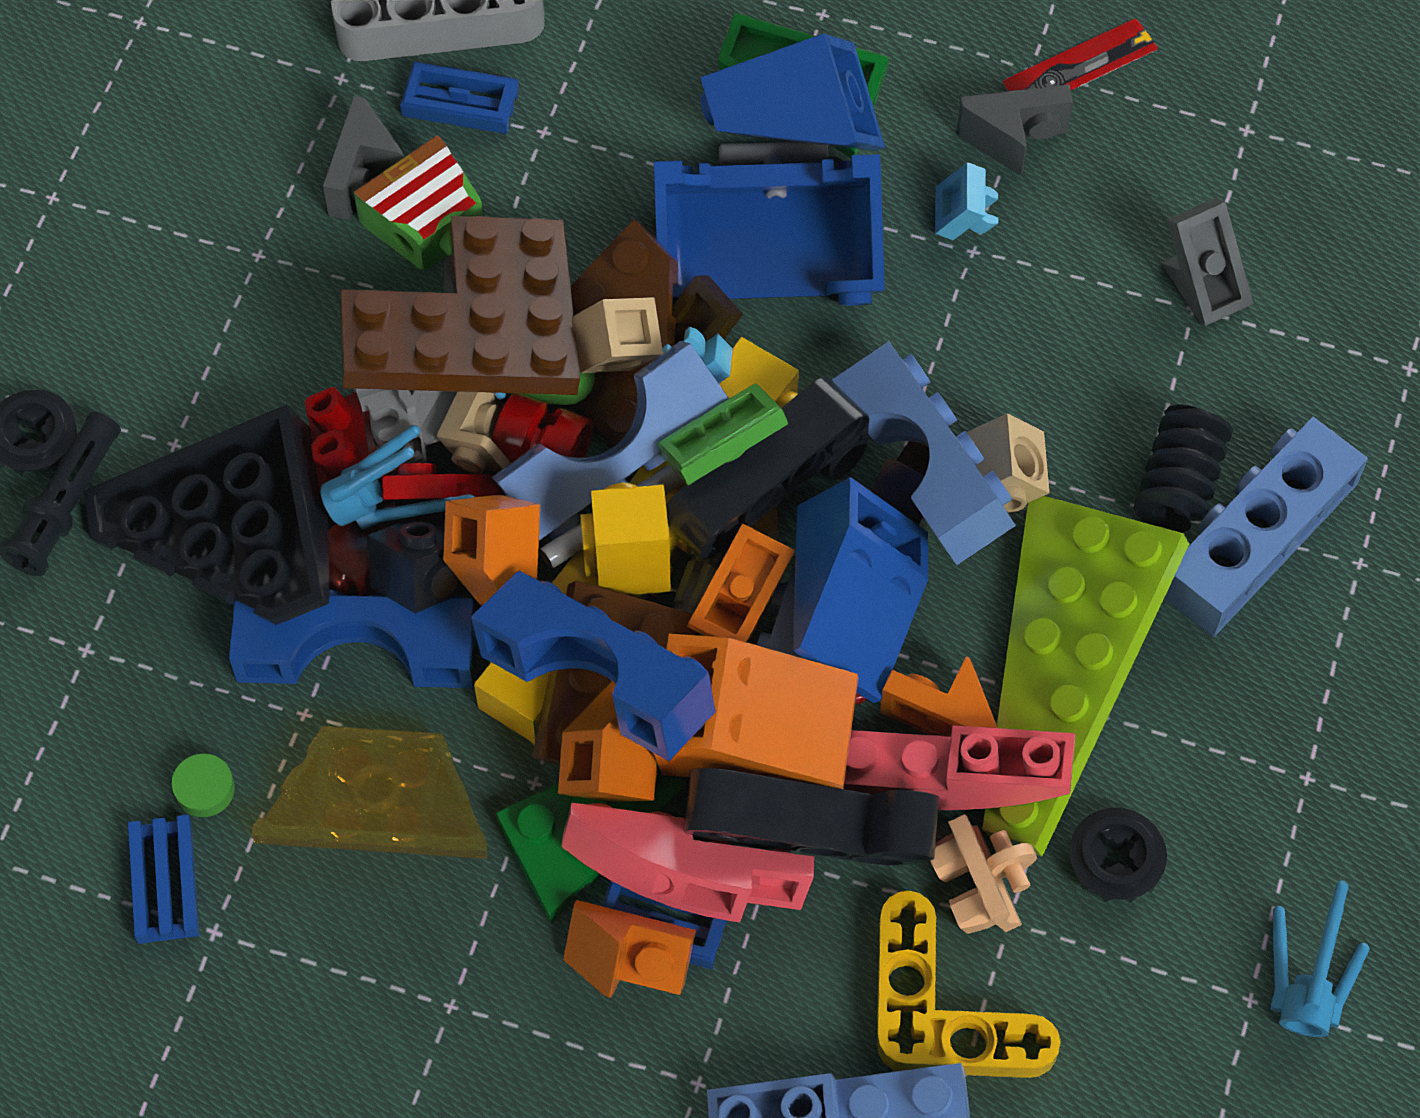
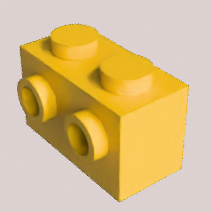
[581,483,671,595]

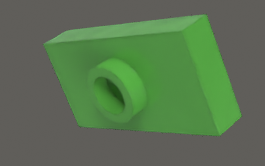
[657,383,788,485]

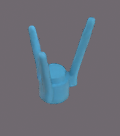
[321,425,475,530]
[1270,880,1369,1037]

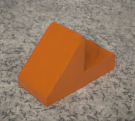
[687,523,795,643]
[880,656,998,737]
[563,900,696,998]

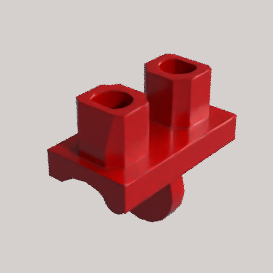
[305,387,379,493]

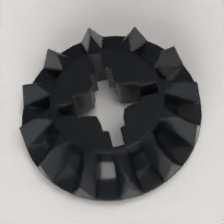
[0,390,78,476]
[1069,808,1167,903]

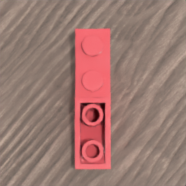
[843,725,1075,810]
[562,803,814,923]

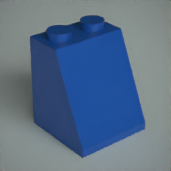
[700,33,885,151]

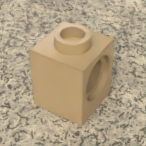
[572,298,663,373]
[967,413,1049,513]

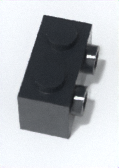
[368,511,468,614]

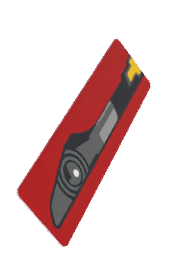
[1003,19,1158,91]

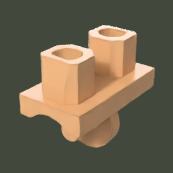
[930,814,1037,934]

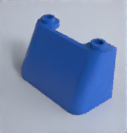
[654,154,885,306]

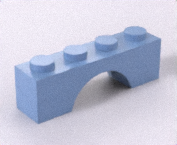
[492,341,729,540]
[832,341,1016,565]

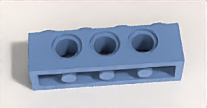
[1164,417,1368,638]

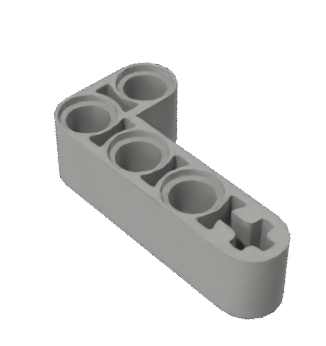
[331,0,545,61]

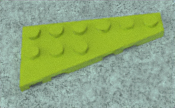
[982,496,1189,856]

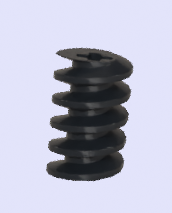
[1133,404,1233,533]

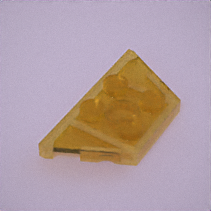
[251,726,488,859]

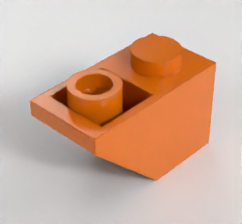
[443,495,540,606]
[558,681,657,802]

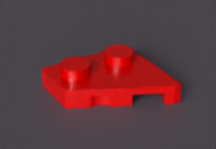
[382,463,504,500]

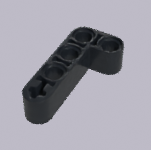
[666,377,870,560]
[684,768,940,866]

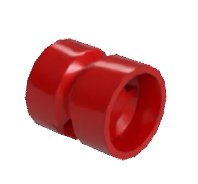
[492,393,593,463]

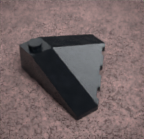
[84,404,329,625]

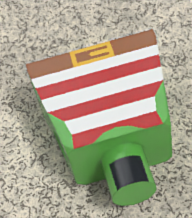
[354,135,483,269]

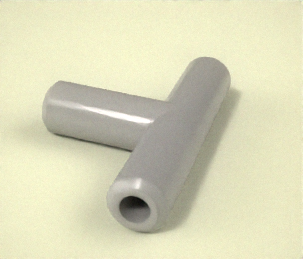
[719,142,829,198]

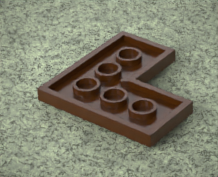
[340,216,580,395]

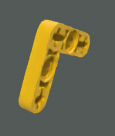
[877,891,1060,1078]

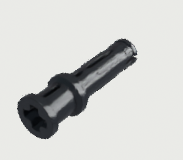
[0,412,121,577]

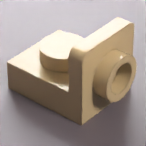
[436,392,511,474]

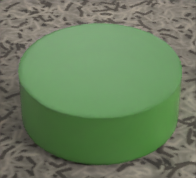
[172,753,235,817]

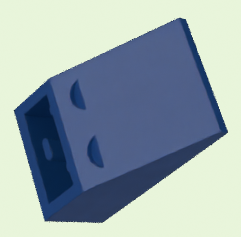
[793,477,928,703]

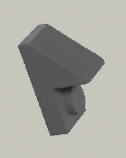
[957,84,1073,174]
[323,96,404,220]
[1163,198,1254,326]

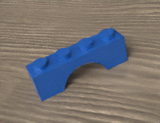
[471,570,716,761]
[229,590,476,688]

